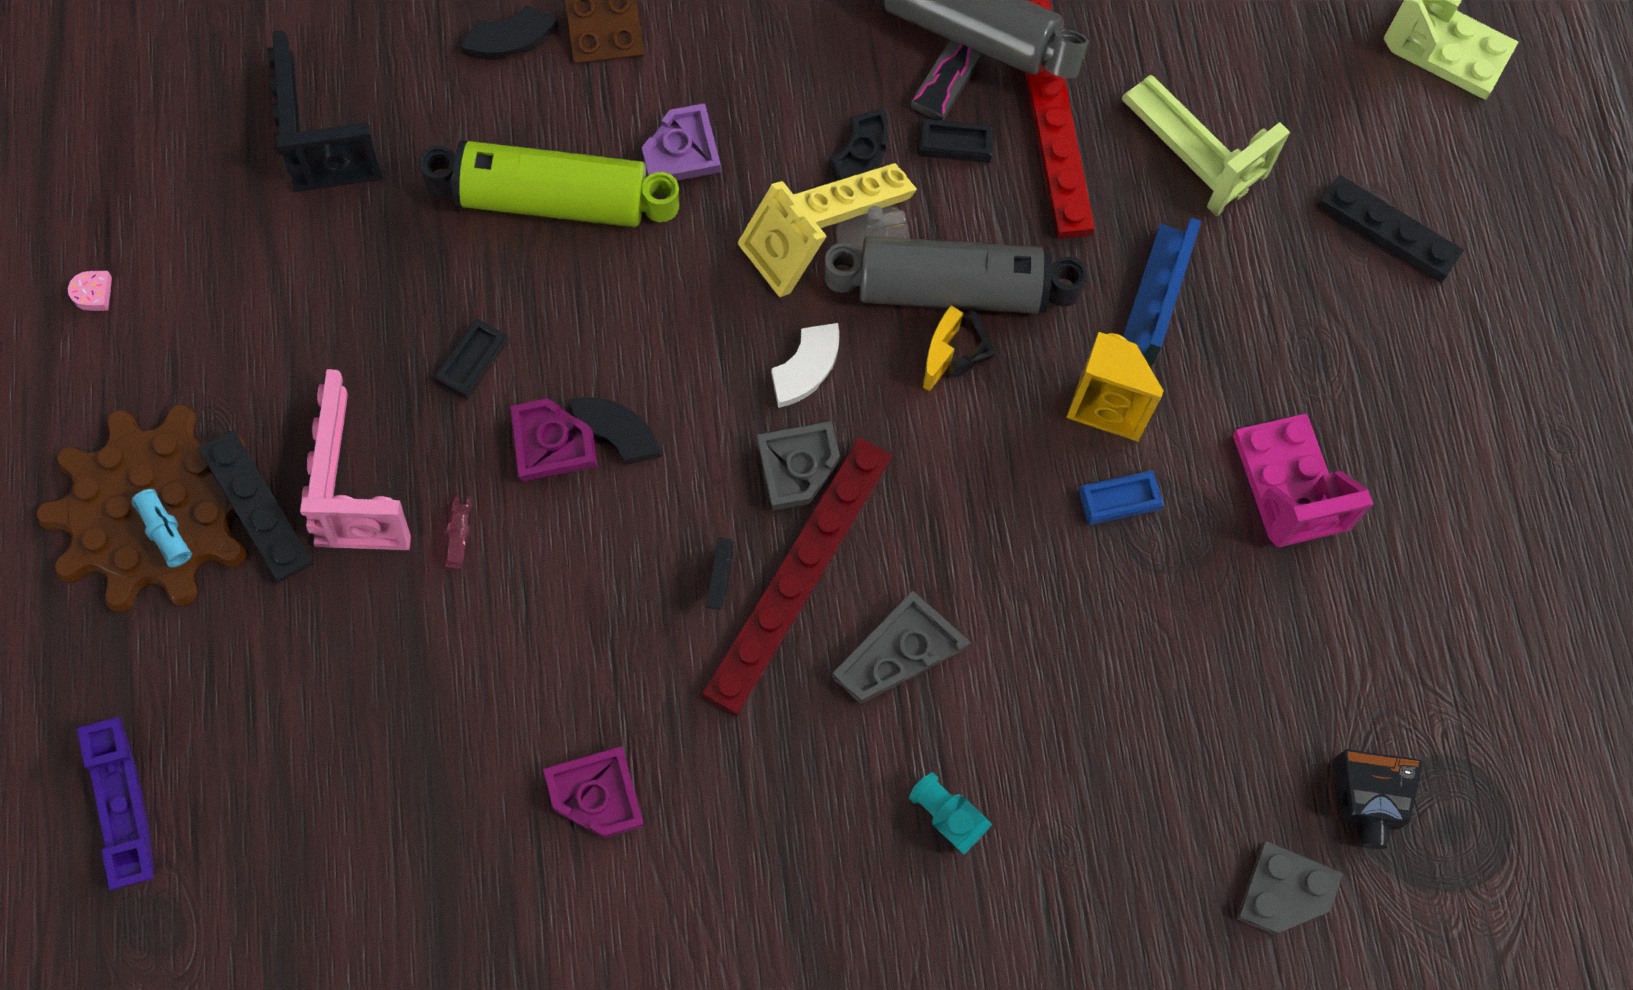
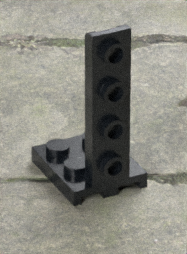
[267,31,383,192]

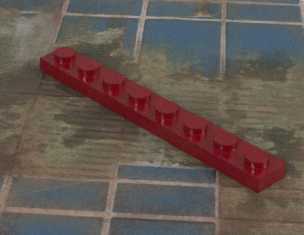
[703,437,893,717]

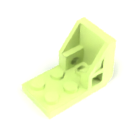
[1384,0,1518,100]

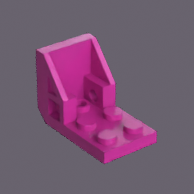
[1233,413,1373,547]

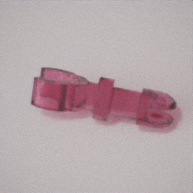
[445,493,472,569]

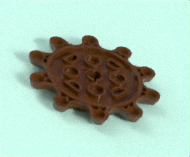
[37,405,247,613]

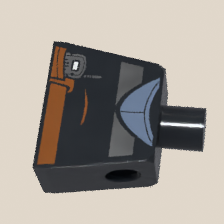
[1334,749,1422,849]

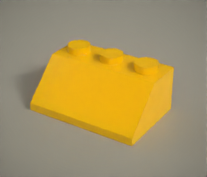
[1067,332,1163,442]

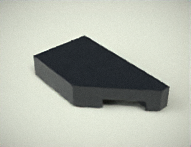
[706,537,733,610]

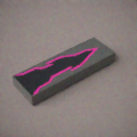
[911,40,984,121]

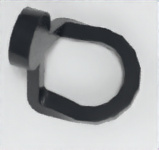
[948,309,995,377]

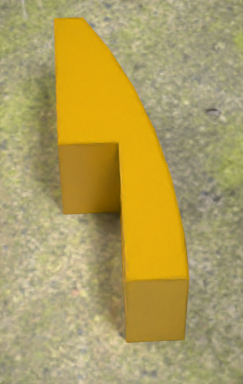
[923,305,963,392]

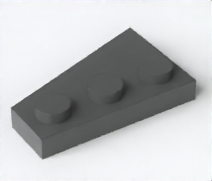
[832,591,971,704]

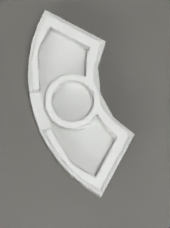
[771,323,839,408]

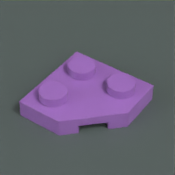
[642,103,721,181]

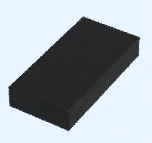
[919,119,994,163]
[434,318,509,400]

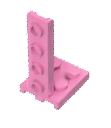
[300,369,411,550]

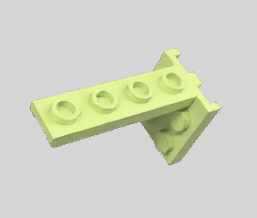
[1122,75,1290,217]

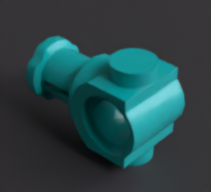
[909,772,992,855]

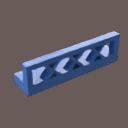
[1123,218,1201,366]

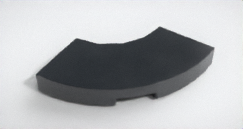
[461,5,558,59]
[829,108,889,181]
[570,397,661,465]

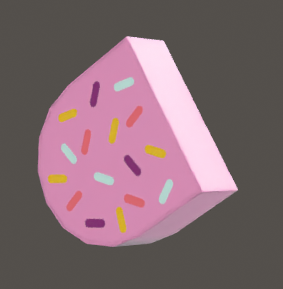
[68,271,112,311]

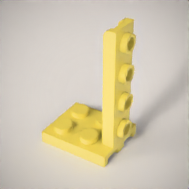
[737,163,917,297]

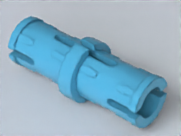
[131,489,192,567]

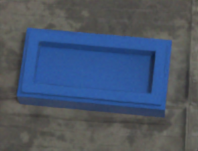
[1078,470,1164,525]

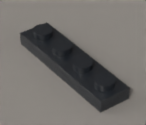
[1317,174,1464,282]
[198,429,313,584]

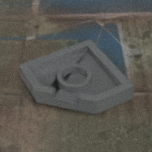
[757,421,840,511]
[1236,841,1343,935]

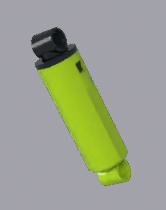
[419,140,679,227]

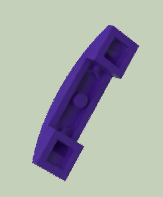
[77,717,154,891]

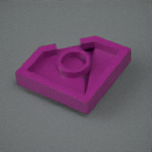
[510,398,597,482]
[543,746,644,839]

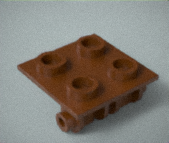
[565,0,644,63]

